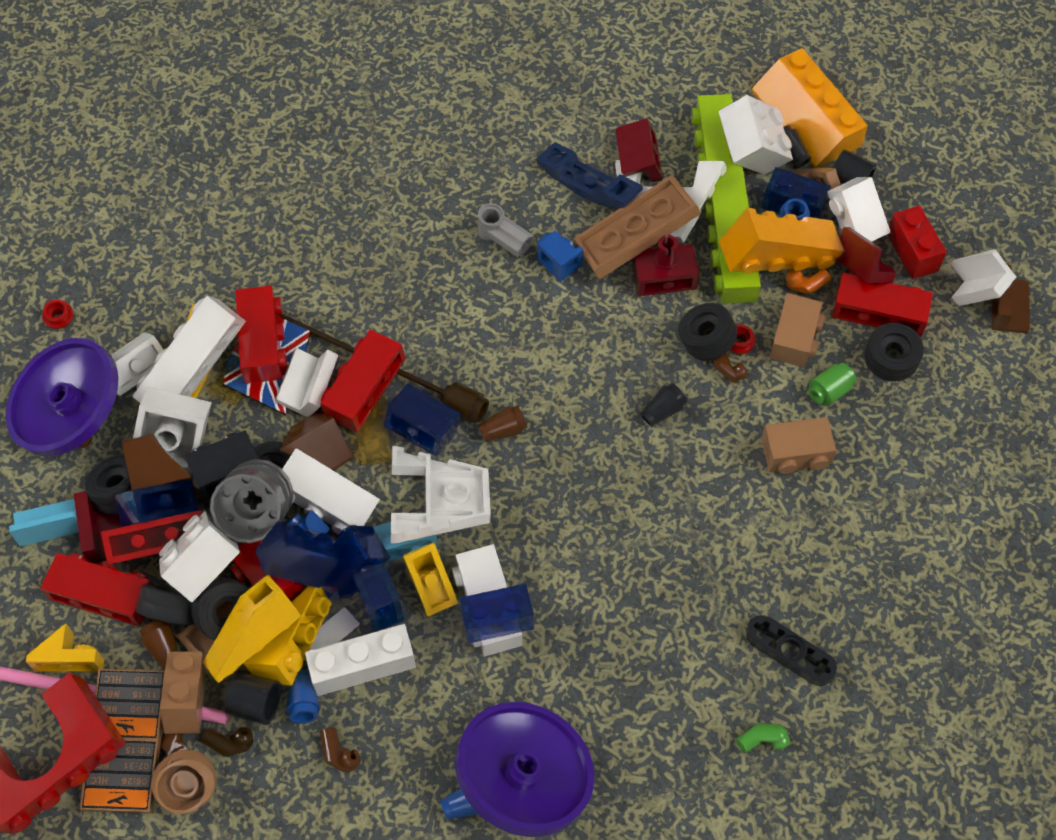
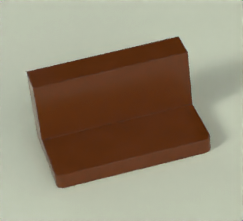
[992,264,1030,334]

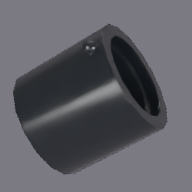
[832,149,877,185]
[224,671,281,725]

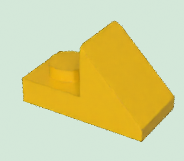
[403,542,458,617]
[26,624,104,672]

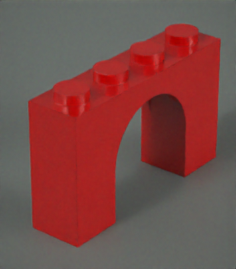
[0,672,126,834]

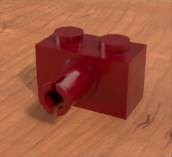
[632,235,699,297]

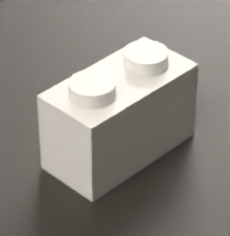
[827,177,891,242]

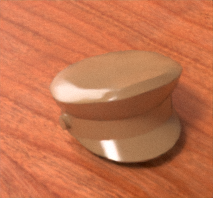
[151,750,217,814]

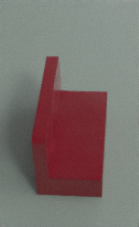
[615,118,663,182]
[836,227,896,283]
[73,491,124,563]

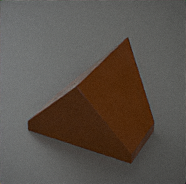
[279,412,353,471]
[122,434,191,491]

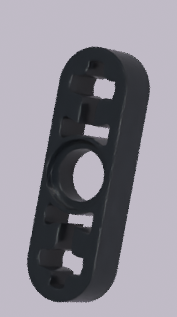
[746,615,837,686]

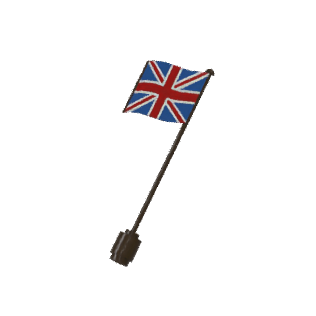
[223,314,489,423]

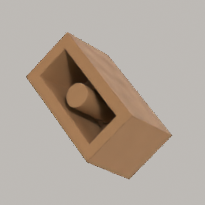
[769,293,825,367]
[761,417,836,474]
[160,651,206,734]

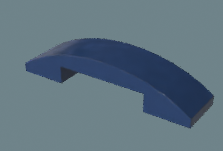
[536,142,643,208]

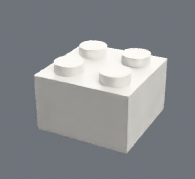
[718,95,793,174]
[133,387,212,475]
[159,511,240,602]

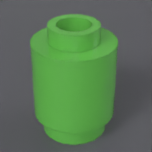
[809,363,856,406]

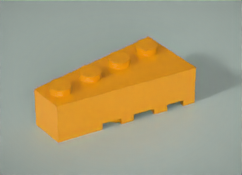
[719,208,844,274]

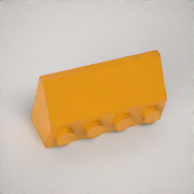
[752,48,868,168]

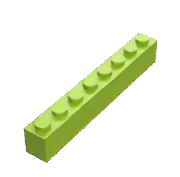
[691,94,761,304]

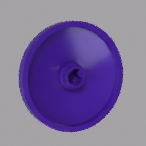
[6,338,119,457]
[455,702,594,837]

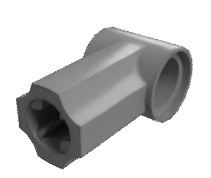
[477,203,534,257]

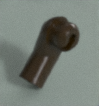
[200,727,253,757]

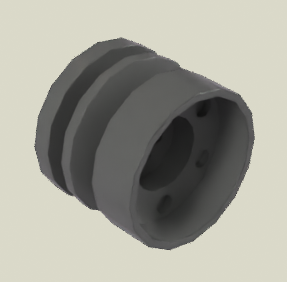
[210,459,293,543]

